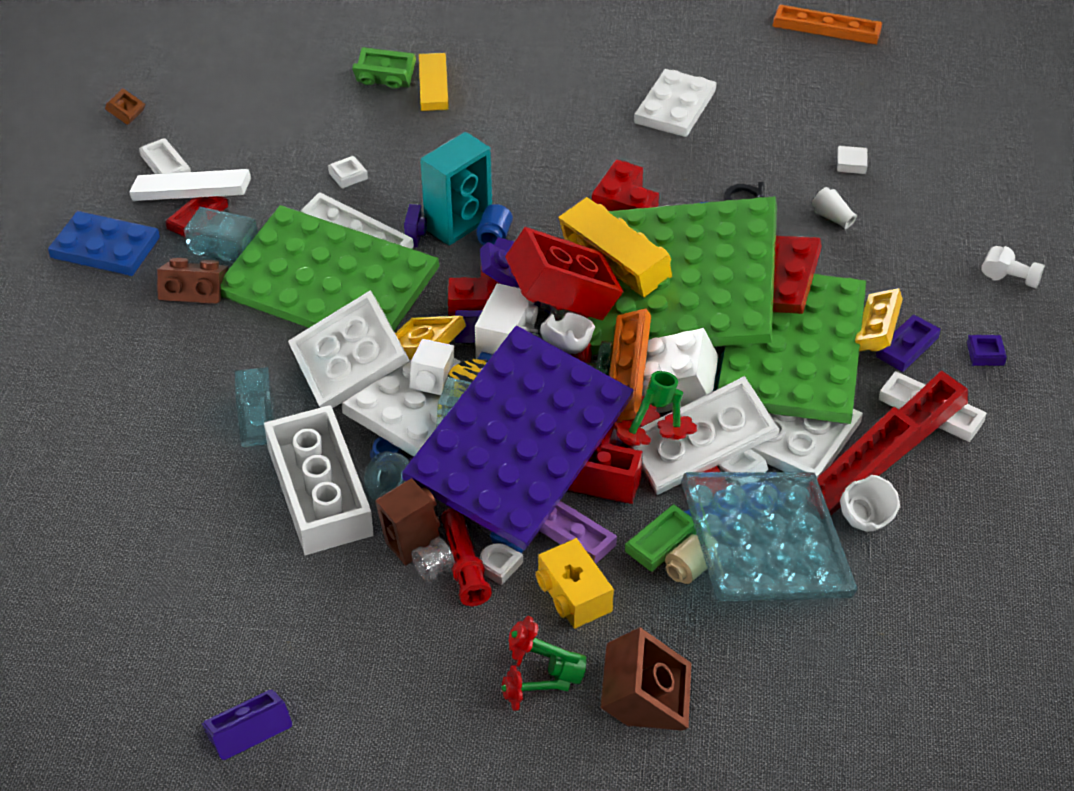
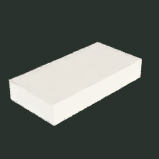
[139,138,191,174]

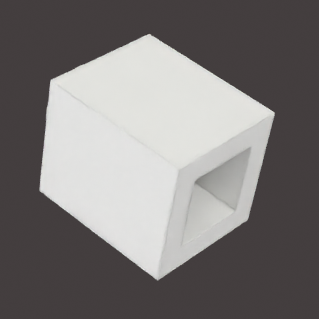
[409,339,454,395]

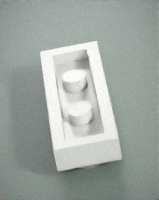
[878,371,987,442]

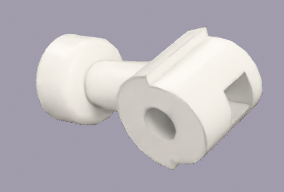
[982,246,1045,289]

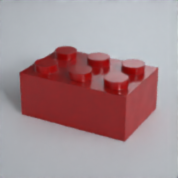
[505,227,623,321]

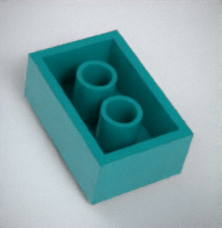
[420,132,492,246]

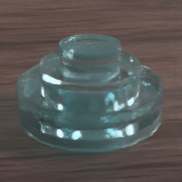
[364,451,410,500]

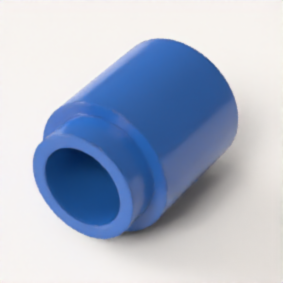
[477,204,513,246]

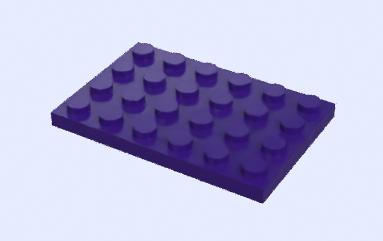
[402,325,634,550]

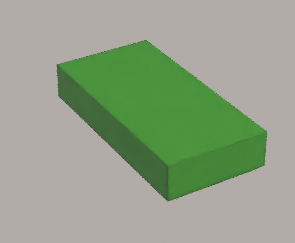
[625,504,701,572]

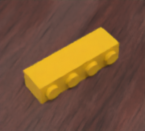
[559,197,673,298]

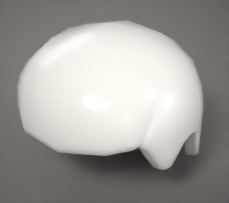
[540,312,595,354]
[840,475,900,532]

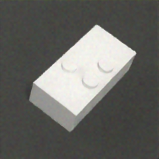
[264,405,373,555]

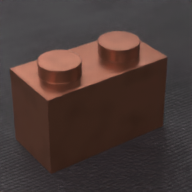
[375,478,441,566]

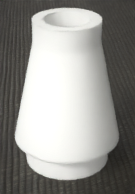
[812,187,857,229]

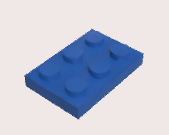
[48,211,160,276]

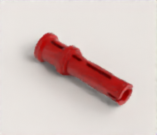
[441,508,492,607]

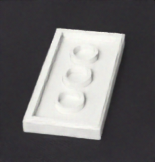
[628,376,779,495]

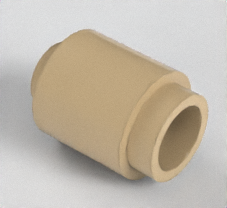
[665,532,719,584]

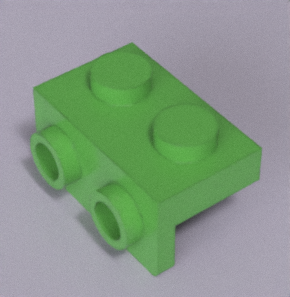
[352,47,416,88]

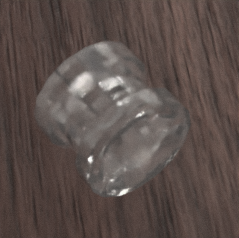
[411,537,455,582]

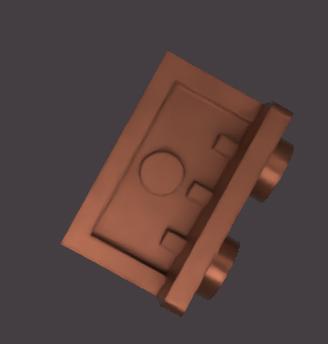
[157,258,229,304]

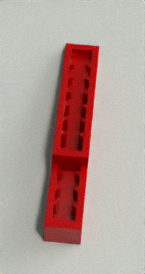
[798,370,968,521]

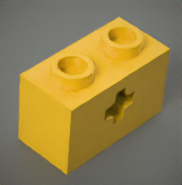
[535,538,614,629]

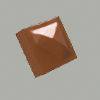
[105,88,146,125]

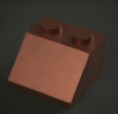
[601,627,692,731]

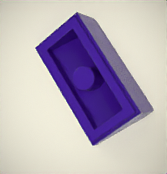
[201,689,292,760]

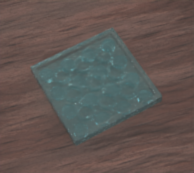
[681,472,858,601]

